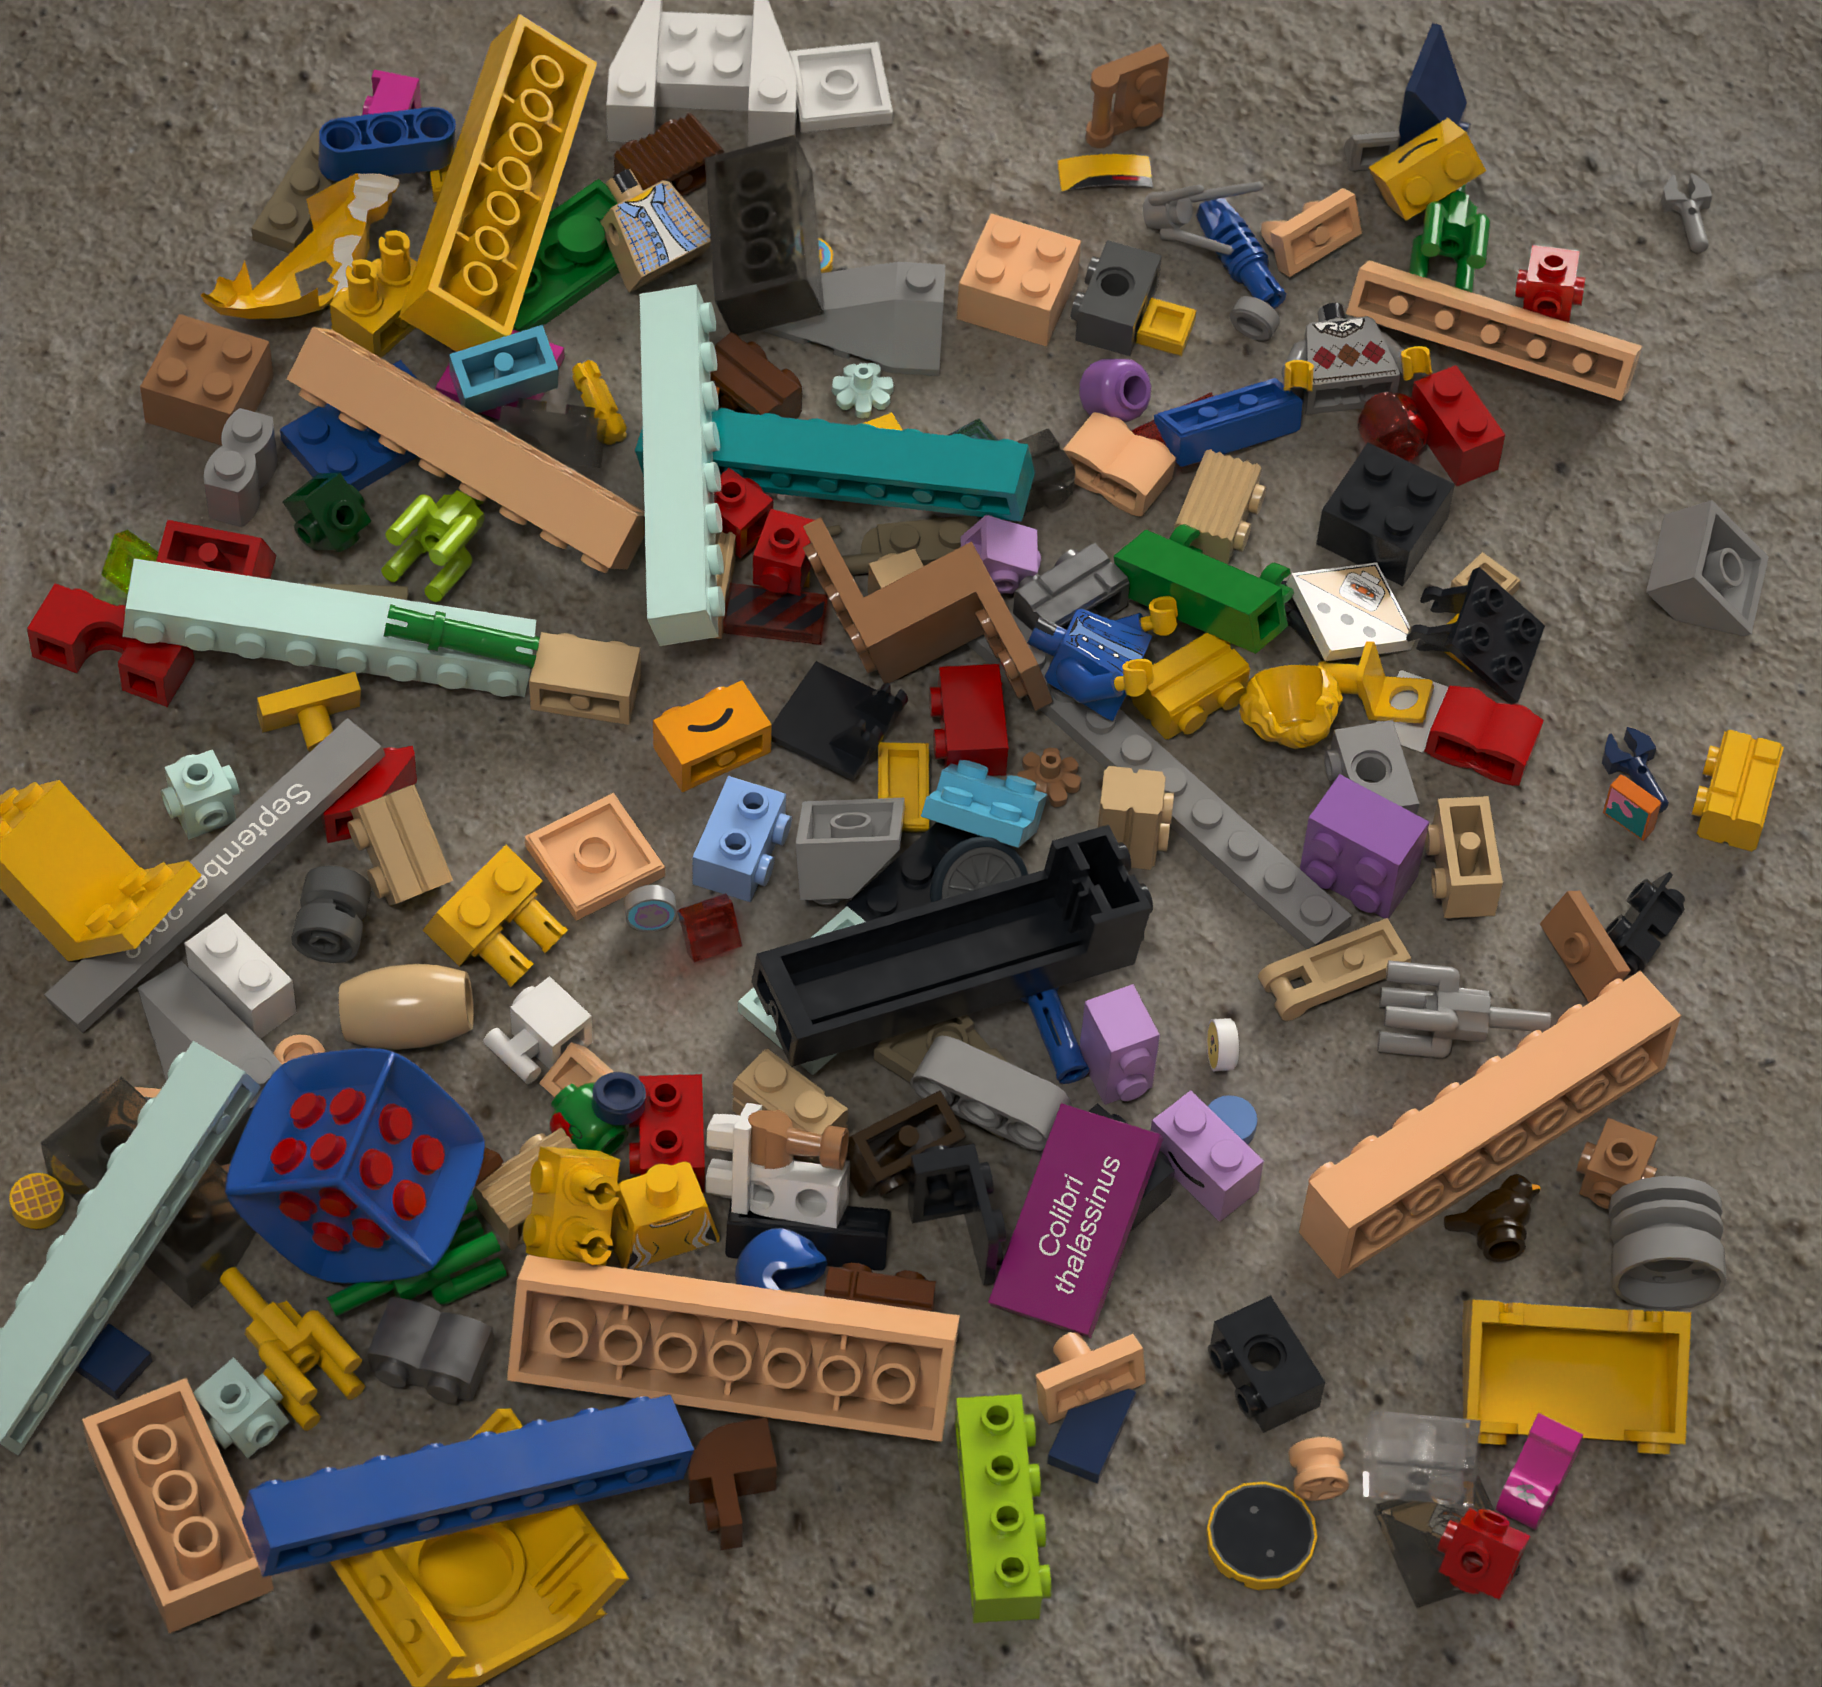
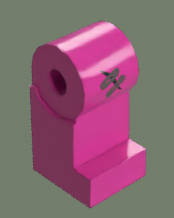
[1495,1413,1583,1530]

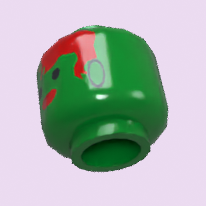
[550,1082,628,1156]

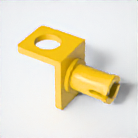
[1317,641,1434,723]

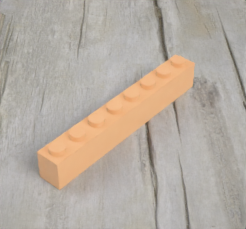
[287,327,645,573]

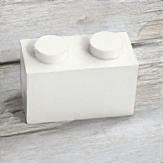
[185,913,296,1039]

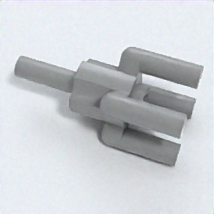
[1377,960,1551,1058]

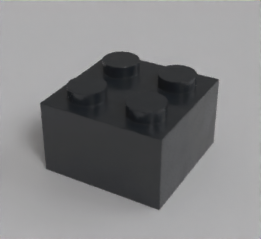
[1316,443,1455,586]

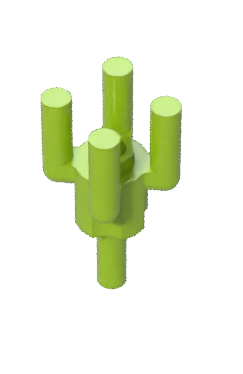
[381,490,488,602]

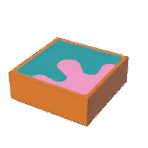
[1603,774,1661,841]

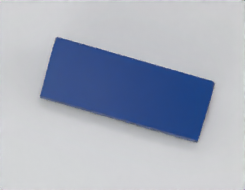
[1154,378,1303,467]

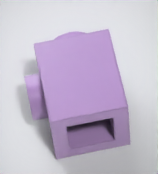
[961,515,1041,594]

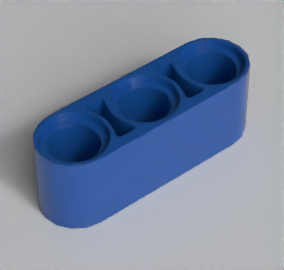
[318,107,455,181]

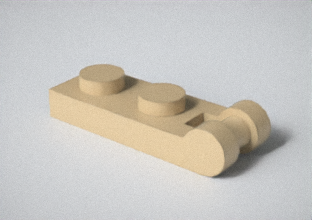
[1258,918,1412,1021]

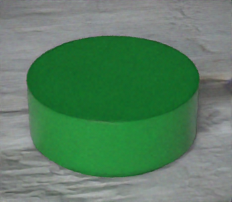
[557,215,605,263]

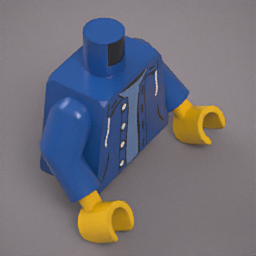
[1027,596,1178,721]

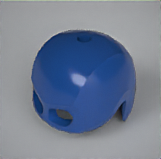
[735,1228,827,1291]

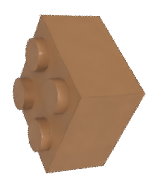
[140,314,273,446]

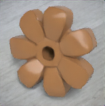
[1017,748,1081,807]

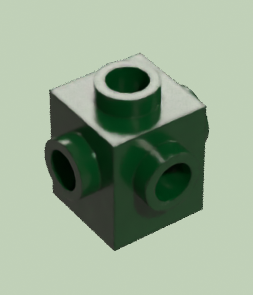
[282,472,372,553]

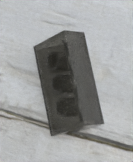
[41,1076,257,1308]

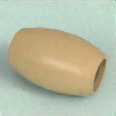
[339,964,474,1050]

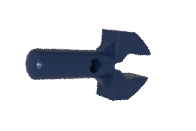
[1602,727,1669,813]

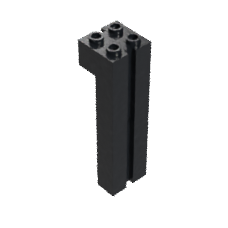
[751,824,1153,1067]

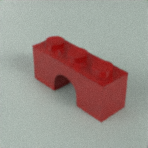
[27,583,195,707]

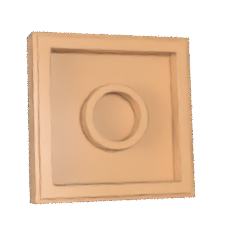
[525,793,665,921]

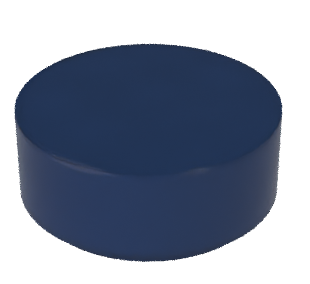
[592,1072,646,1125]

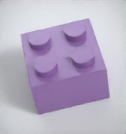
[1300,774,1429,919]

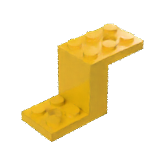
[0,780,202,961]

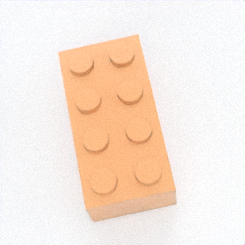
[82,1378,274,1634]

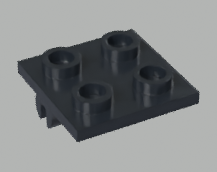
[1406,567,1545,705]
[771,661,908,781]

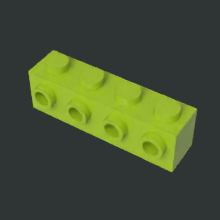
[954,1394,1051,1623]

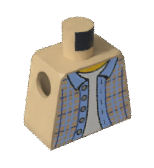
[601,169,716,293]

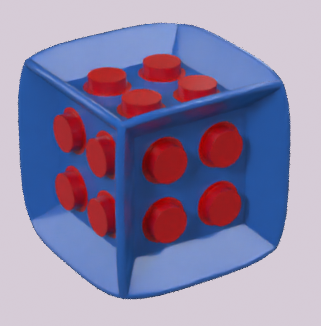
[225,1048,485,1284]

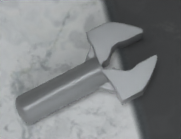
[1661,173,1712,253]

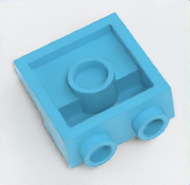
[921,760,1048,848]

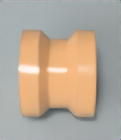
[1288,1437,1349,1501]

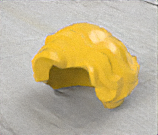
[1239,665,1343,749]

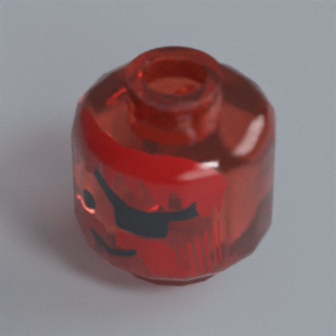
[1357,392,1429,462]

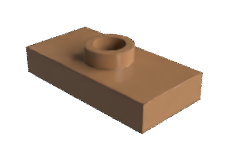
[1540,890,1631,1003]

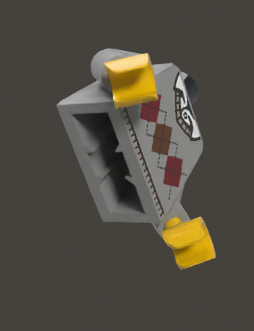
[1281,303,1432,415]

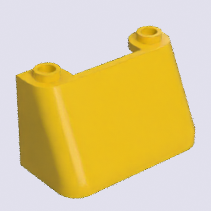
[1462,1299,1691,1454]

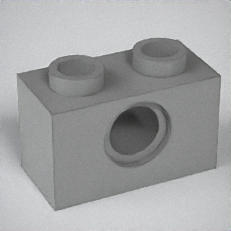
[1324,720,1419,815]

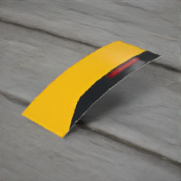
[1057,154,1153,192]

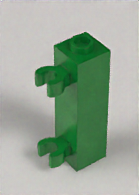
[1113,524,1294,654]

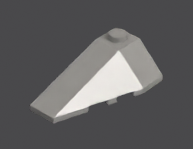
[750,262,945,376]
[138,961,282,1167]

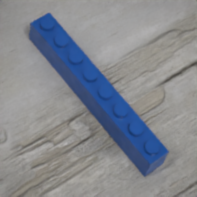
[241,1394,694,1577]

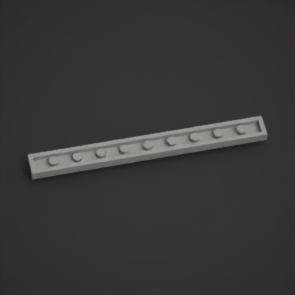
[966,612,1352,949]

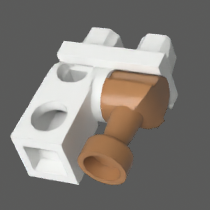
[706,1103,850,1229]

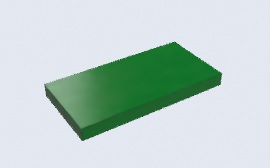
[513,178,620,332]

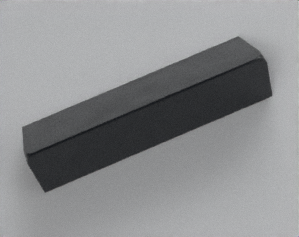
[725,1199,890,1271]

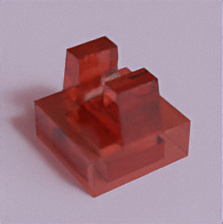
[677,893,742,962]

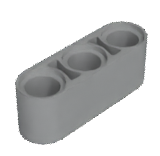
[910,1035,1071,1151]

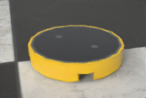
[1206,1482,1317,1590]

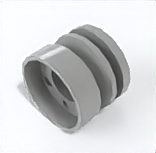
[1608,1176,1727,1310]

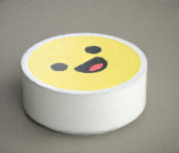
[1207,1018,1239,1071]

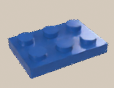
[280,360,418,491]

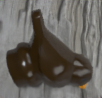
[1444,1174,1541,1262]

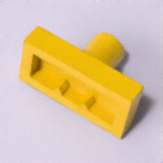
[257,672,361,752]

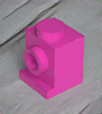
[362,69,421,115]

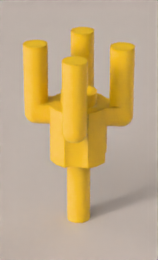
[219,1267,365,1431]

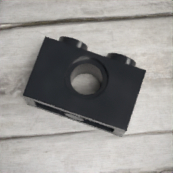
[1208,1295,1325,1433]

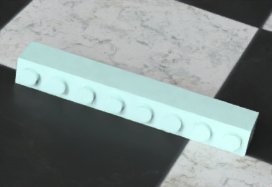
[640,284,725,646]
[123,559,536,697]
[0,1041,261,1455]

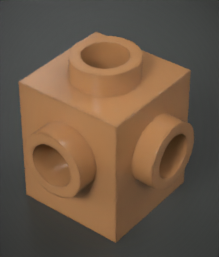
[1576,1118,1658,1209]

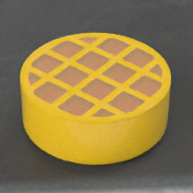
[9,1173,65,1229]

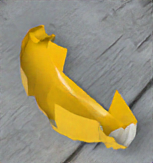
[200,173,399,319]

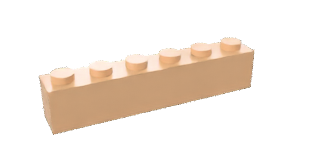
[1346,260,1643,401]

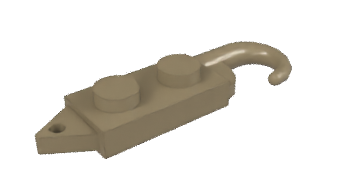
[826,515,977,575]

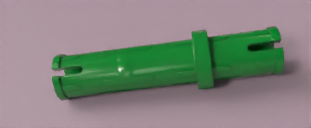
[383,604,540,669]

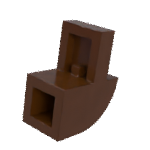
[689,1417,777,1551]

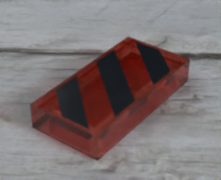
[723,583,828,645]

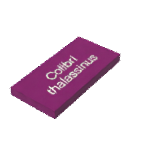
[988,1103,1163,1339]

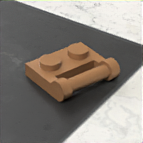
[1085,43,1169,149]

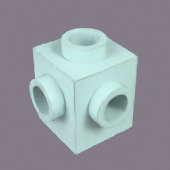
[161,749,240,840]
[193,1357,289,1459]

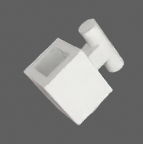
[483,976,593,1084]

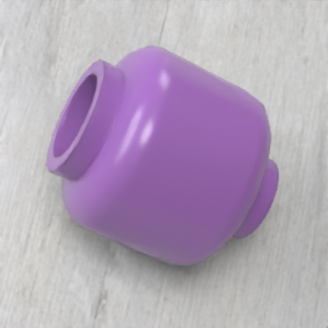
[1079,359,1151,422]

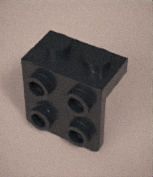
[908,1144,1006,1285]

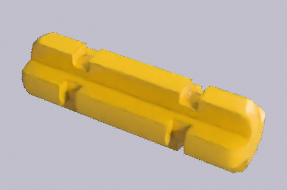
[572,360,627,445]

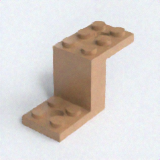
[802,517,1053,711]

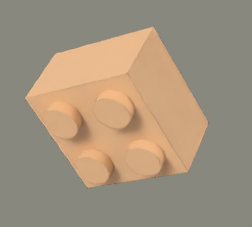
[957,213,1081,347]

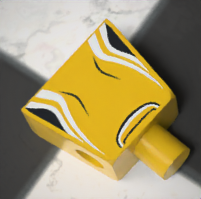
[610,1162,720,1270]

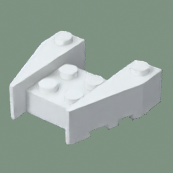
[607,0,797,149]

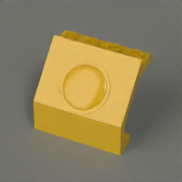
[330,1408,629,1687]

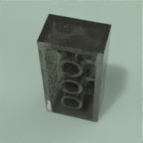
[705,135,825,336]

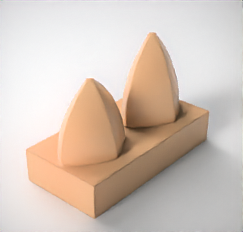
[1261,188,1362,277]

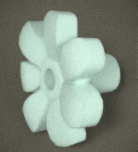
[832,363,893,418]

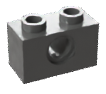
[1070,240,1162,356]

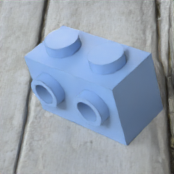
[692,776,792,902]

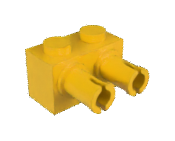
[330,230,417,358]
[423,845,568,988]
[523,1146,620,1266]

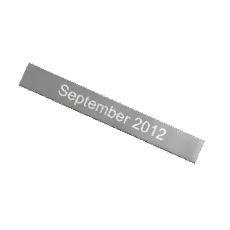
[44,718,385,1033]

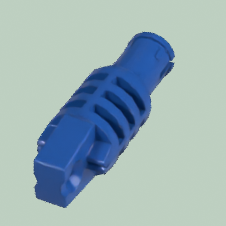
[1196,198,1286,309]

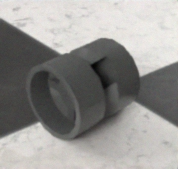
[291,865,372,963]

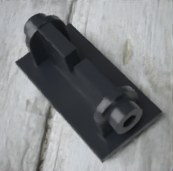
[1605,872,1685,975]

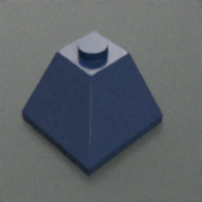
[1398,23,1471,148]

